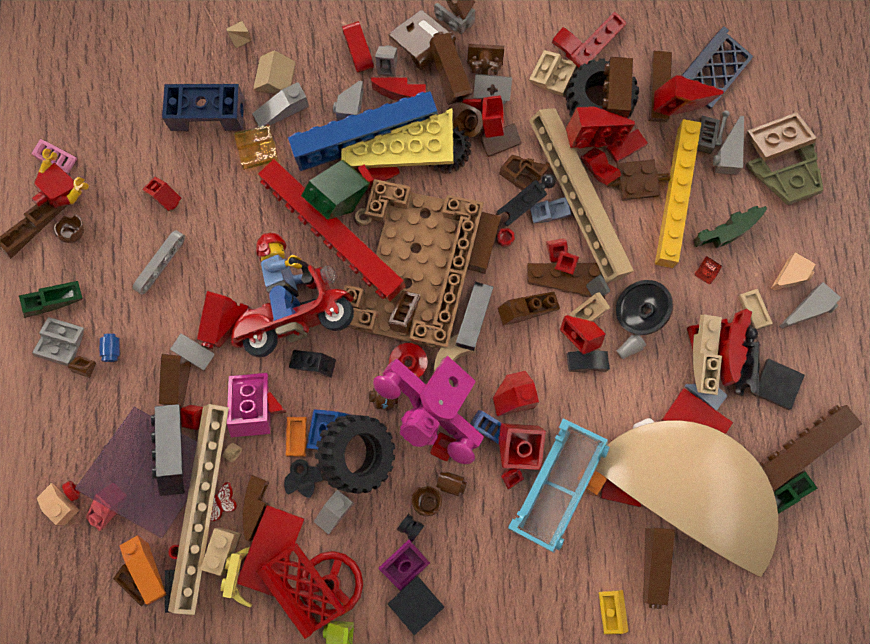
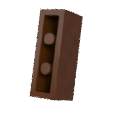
[602,56,633,118]
[468,212,501,274]

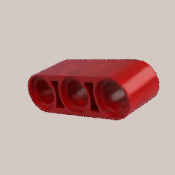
[342,21,374,73]

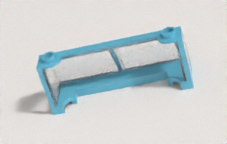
[508,418,610,553]

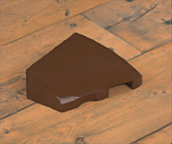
[499,155,551,191]

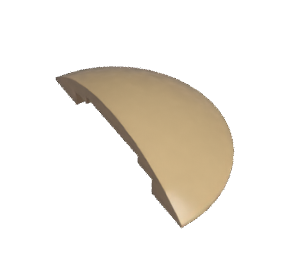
[596,421,778,577]

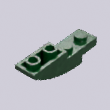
[693,206,767,249]

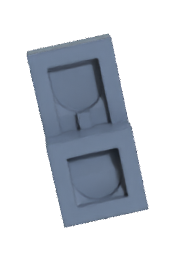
[530,197,572,224]

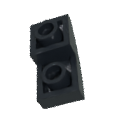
[566,351,610,373]

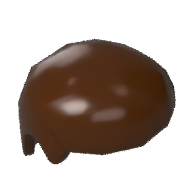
[54,214,84,243]
[411,486,442,517]

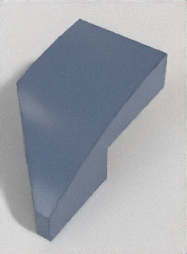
[685,384,728,411]

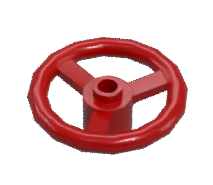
[301,551,363,617]

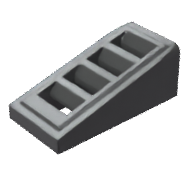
[697,115,720,154]

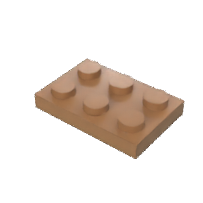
[746,112,817,161]

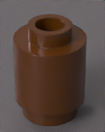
[436,472,467,497]

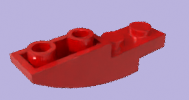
[718,308,752,386]

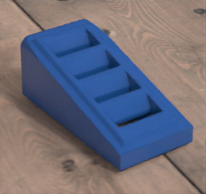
[470,410,501,444]

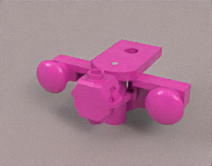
[373,356,484,465]

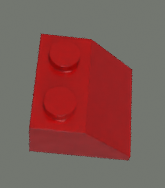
[499,423,546,470]

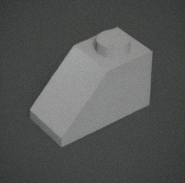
[375,45,398,76]
[333,81,364,120]
[314,490,355,535]

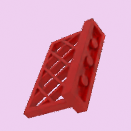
[256,543,346,639]

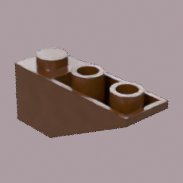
[446,0,475,20]
[497,291,560,326]

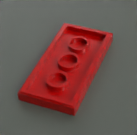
[237,505,304,597]

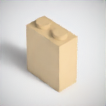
[200,527,241,576]

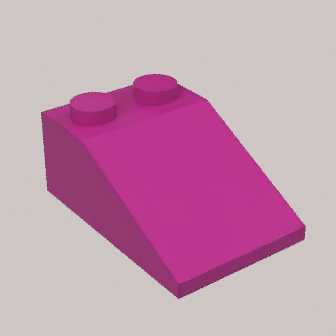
[227,373,270,437]

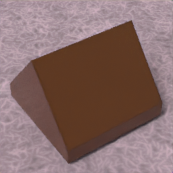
[68,356,96,378]

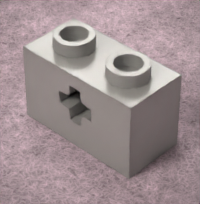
[473,74,512,104]

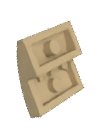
[529,50,578,97]

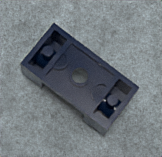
[162,84,244,131]

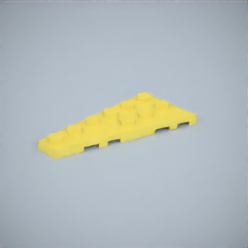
[341,108,454,169]

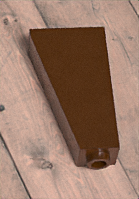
[429,32,472,105]
[643,528,675,609]

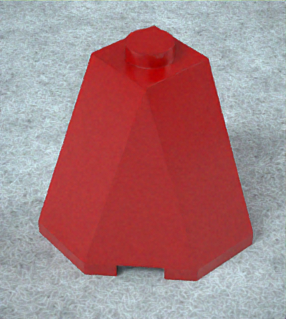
[197,291,250,349]
[492,371,539,417]

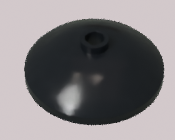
[616,280,674,335]

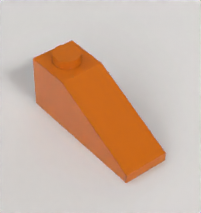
[119,535,166,605]

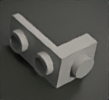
[434,3,476,34]

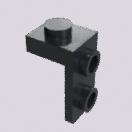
[289,350,336,378]

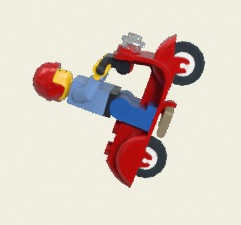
[231,232,354,358]

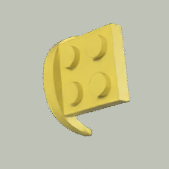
[221,547,252,607]

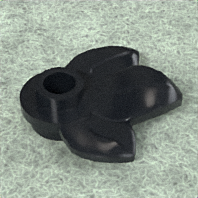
[284,459,323,498]

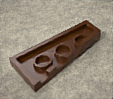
[527,263,605,299]

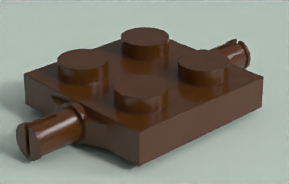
[606,159,670,201]

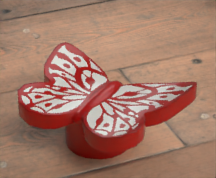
[210,482,237,521]

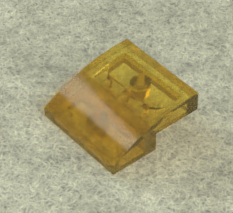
[234,124,279,170]

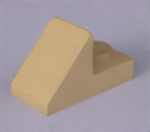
[570,292,610,322]

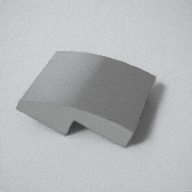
[32,317,85,366]

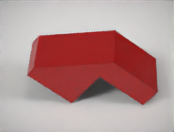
[580,147,621,185]

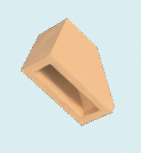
[771,253,815,290]
[37,483,79,525]

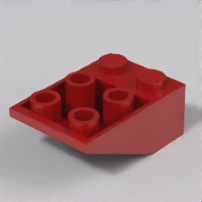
[654,75,724,116]
[566,107,635,149]

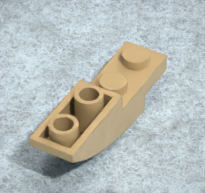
[693,314,722,395]

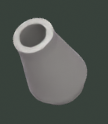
[616,334,646,360]

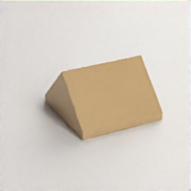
[253,50,296,94]

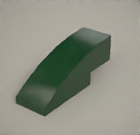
[19,281,83,318]
[773,470,818,514]

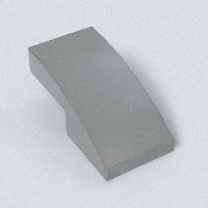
[170,334,215,370]

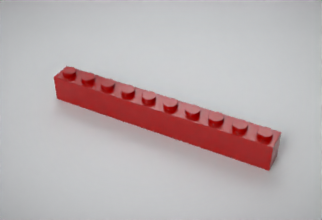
[258,159,406,302]

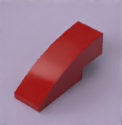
[371,77,426,101]

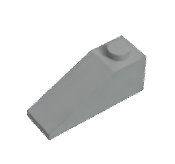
[252,82,309,130]
[713,116,744,175]
[780,282,841,329]

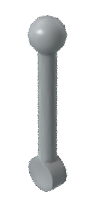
[715,110,730,146]

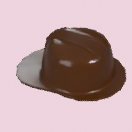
[447,102,484,138]

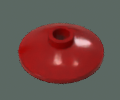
[389,343,428,378]

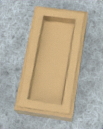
[738,289,773,330]

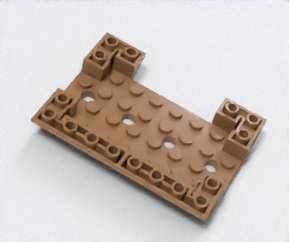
[343,179,484,348]

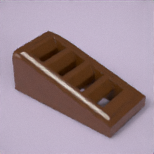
[388,290,421,334]

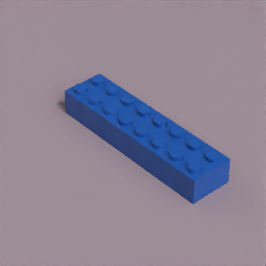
[288,91,438,171]

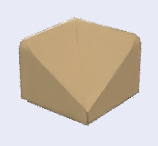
[226,21,252,48]

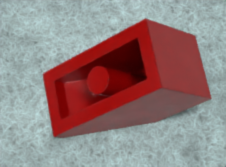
[142,177,182,211]
[560,315,606,355]

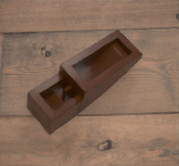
[243,475,269,541]

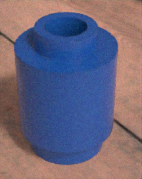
[99,333,120,362]

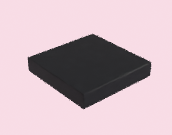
[758,358,805,410]
[388,576,445,636]

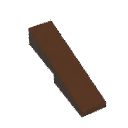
[648,50,672,123]
[0,202,67,259]

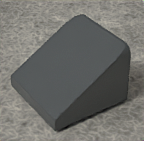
[586,275,610,297]

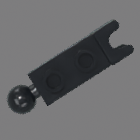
[495,174,556,227]
[736,326,761,397]

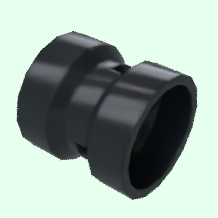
[397,513,424,542]

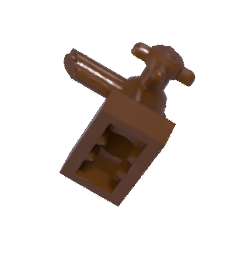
[467,43,504,75]

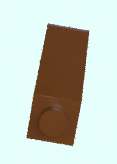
[159,354,191,408]

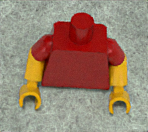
[31,148,89,208]

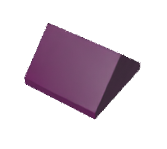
[378,539,430,591]

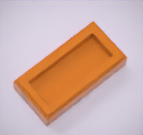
[286,417,307,457]

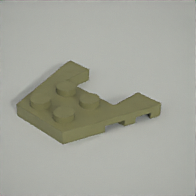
[746,143,824,205]

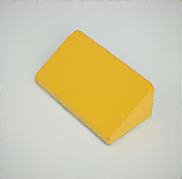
[599,590,628,634]

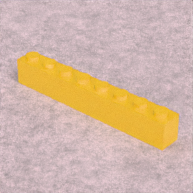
[655,119,701,268]

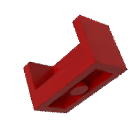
[482,95,505,138]

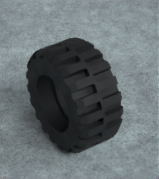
[566,58,639,119]
[315,415,395,494]

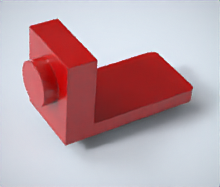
[358,164,400,191]

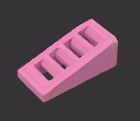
[32,139,77,174]

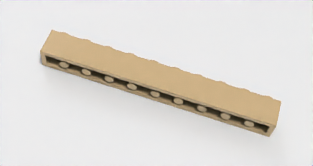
[529,108,634,283]
[168,404,229,615]

